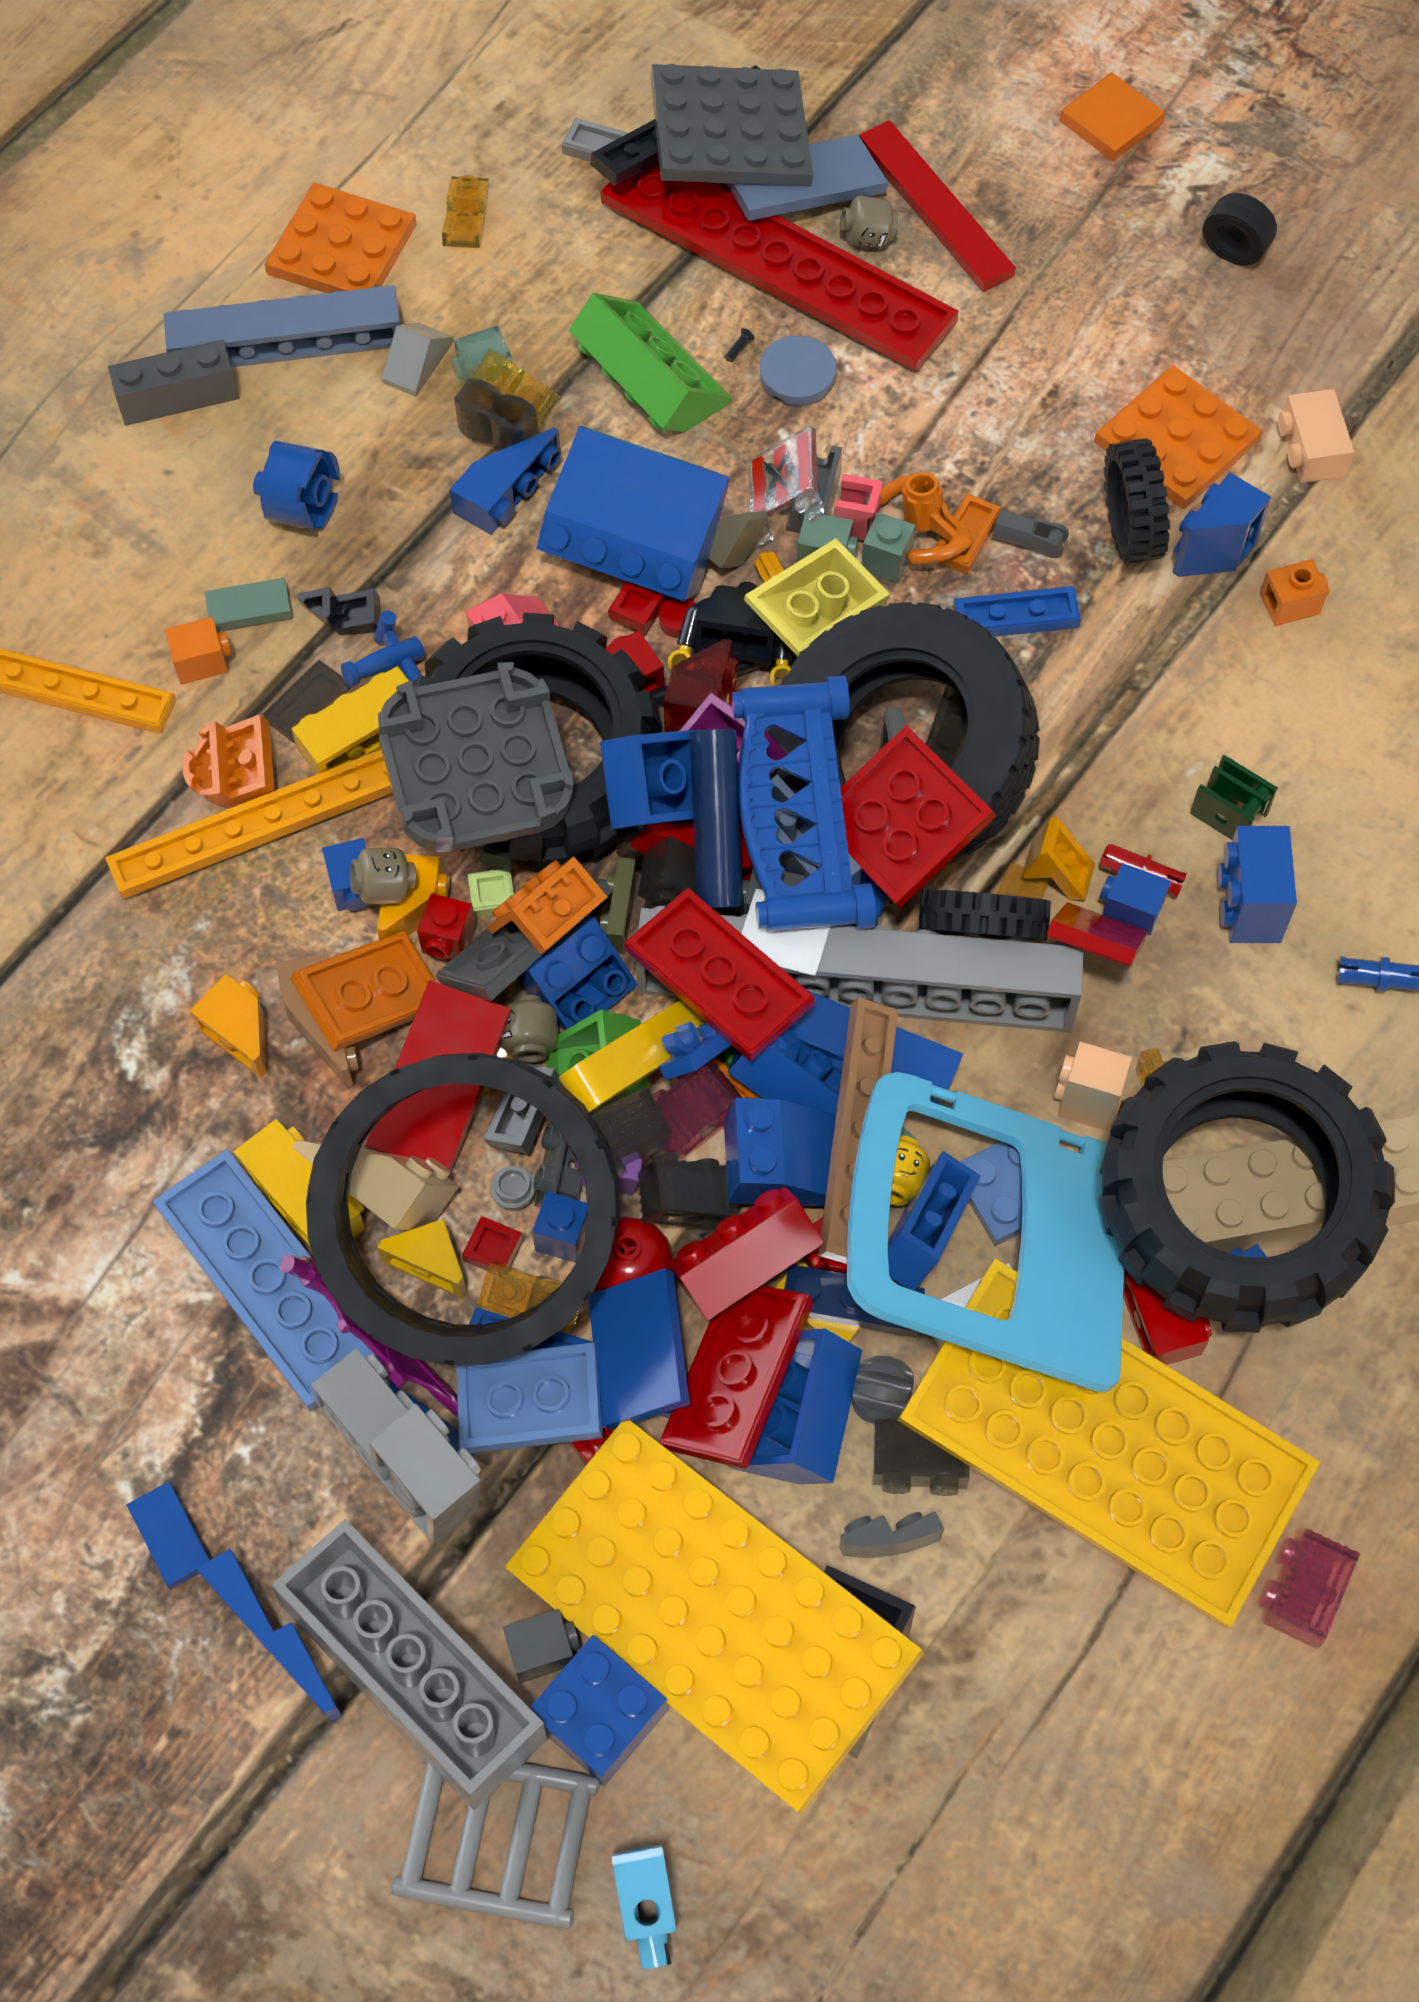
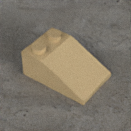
[292,1140,459,1230]

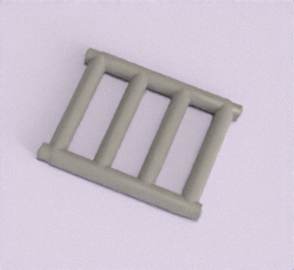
[391,1755,600,1929]

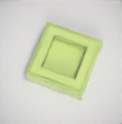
[468,869,514,918]

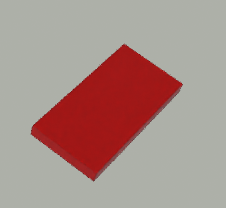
[624,888,815,1061]
[365,980,512,1177]
[659,1285,814,1470]

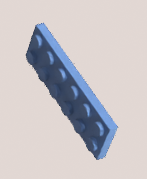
[152,1149,379,1412]

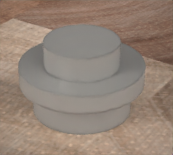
[490,1166,536,1210]

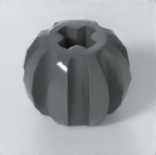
[852,1355,915,1425]

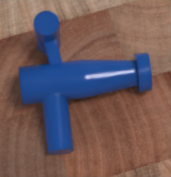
[341,610,425,687]

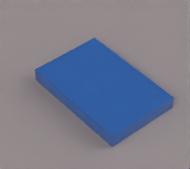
[588,1268,690,1430]

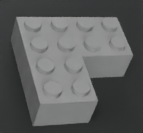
[311,1348,481,1546]

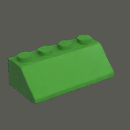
[568,293,733,432]

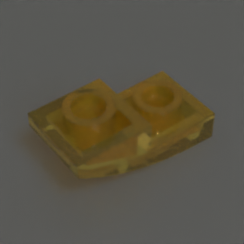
[442,175,489,248]
[468,348,561,429]
[477,1262,578,1334]

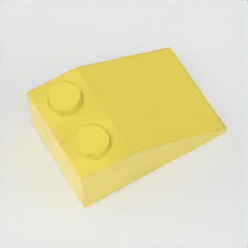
[744,538,890,656]

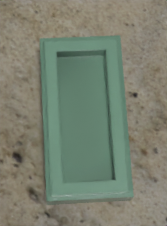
[205,578,292,632]

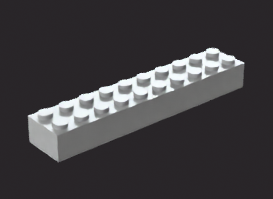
[635,906,1084,1033]

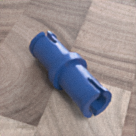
[1337,956,1419,992]

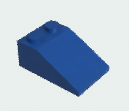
[724,1098,836,1207]

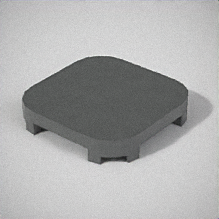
[378,662,573,852]

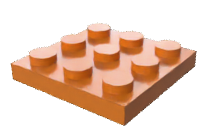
[265,182,417,293]
[1094,365,1263,510]

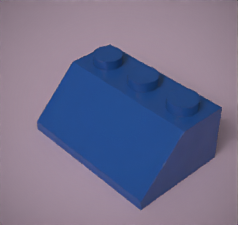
[728,1328,862,1485]

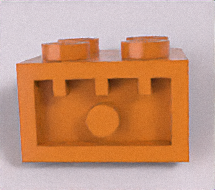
[486,856,608,954]

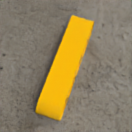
[558,1000,705,1113]

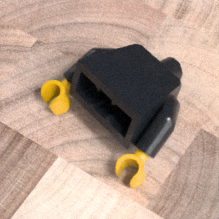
[668,582,793,686]

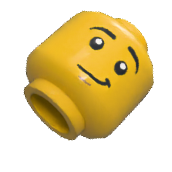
[890,1135,930,1206]

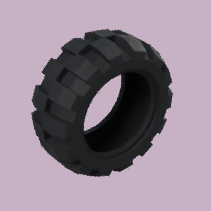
[412,612,663,872]
[1099,1041,1395,1333]

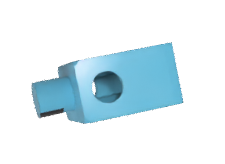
[612,1844,677,1969]

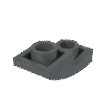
[839,1512,944,1558]

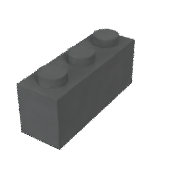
[108,339,239,426]

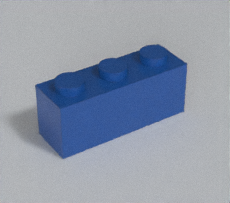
[888,1151,981,1291]

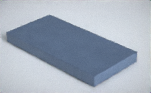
[727,135,888,221]

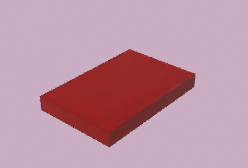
[1046,902,1148,966]

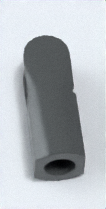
[992,510,1069,558]

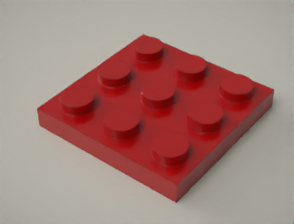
[840,725,996,908]

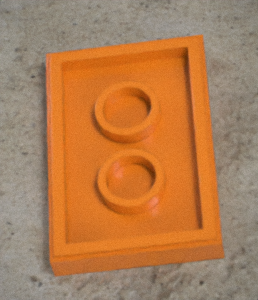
[290,930,436,1052]

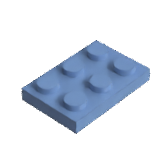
[456,1342,603,1454]

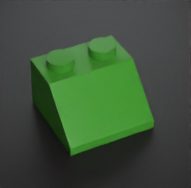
[545,1009,651,1120]

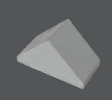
[382,323,454,397]

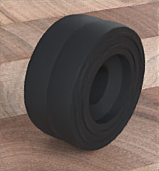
[1202,193,1277,266]

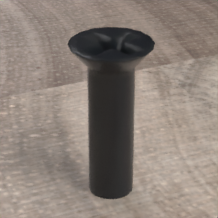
[724,328,755,362]

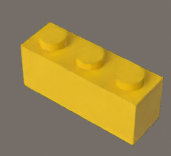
[291,666,409,774]
[233,1119,365,1249]

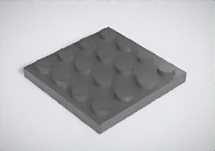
[651,64,813,186]

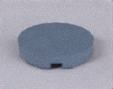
[760,336,836,406]

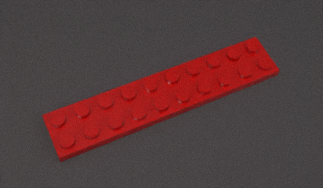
[600,163,959,371]

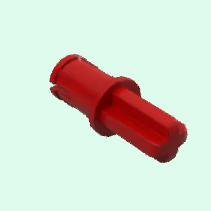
[1100,844,1187,898]

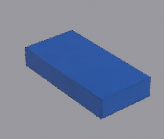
[126,1481,210,1590]

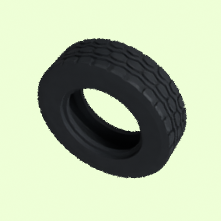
[768,602,1040,866]

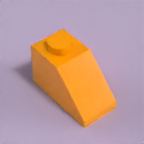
[377,854,450,939]
[189,974,267,1078]

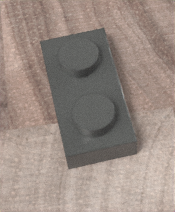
[484,1063,560,1154]

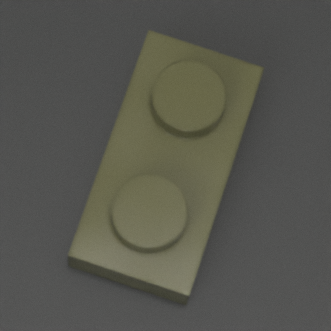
[600,857,637,955]

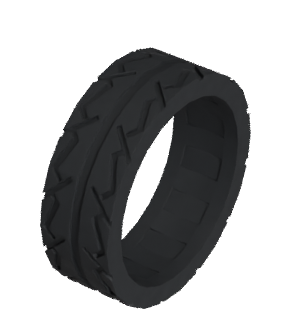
[306,1053,620,1365]

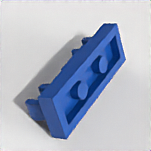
[659,1021,731,1080]

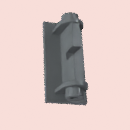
[533,1122,582,1207]

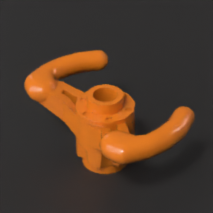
[880,472,972,564]

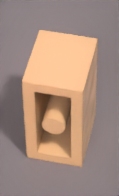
[1278,389,1355,483]
[1054,1041,1132,1132]

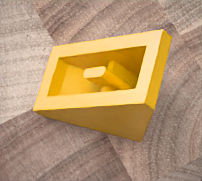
[377,1219,467,1299]

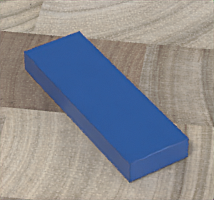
[953,586,1081,637]

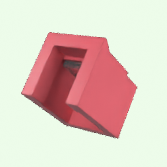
[834,474,883,540]

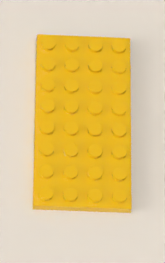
[897,1258,1321,1628]
[504,1421,924,1815]

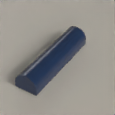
[689,729,744,908]

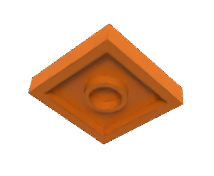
[1059,72,1166,162]

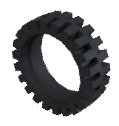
[1104,438,1170,564]
[919,889,1051,940]

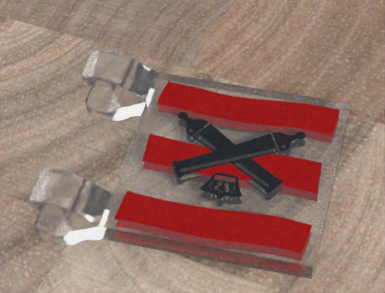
[749,425,824,549]

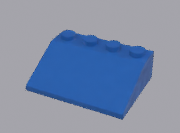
[536,426,731,601]

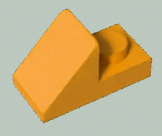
[1022,817,1095,900]

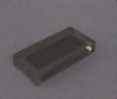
[263,660,351,743]

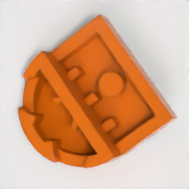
[183,714,275,808]

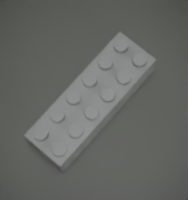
[271,1519,547,1810]

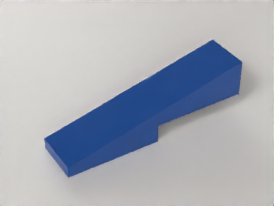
[196,1549,343,1723]

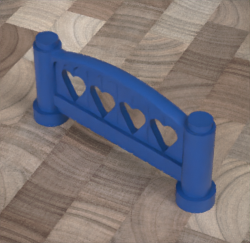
[732,675,876,931]

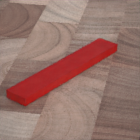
[859,120,1016,292]

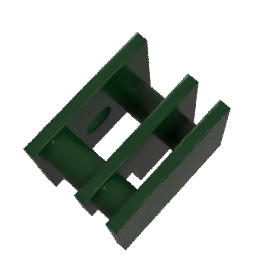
[1190,755,1278,840]

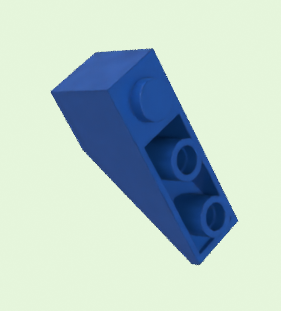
[449,428,562,535]
[727,1028,842,1115]

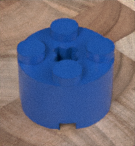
[253,440,340,530]

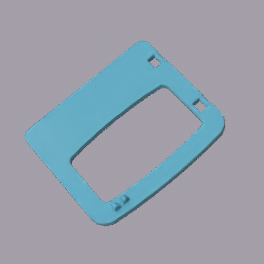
[847,1072,1124,1393]

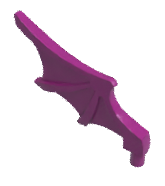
[280,1254,458,1417]

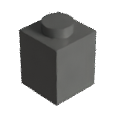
[503,1609,581,1683]

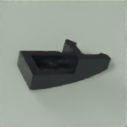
[298,587,380,635]

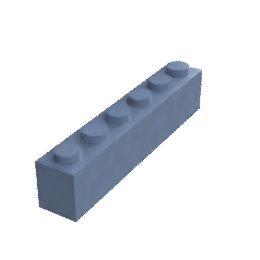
[163,285,401,368]

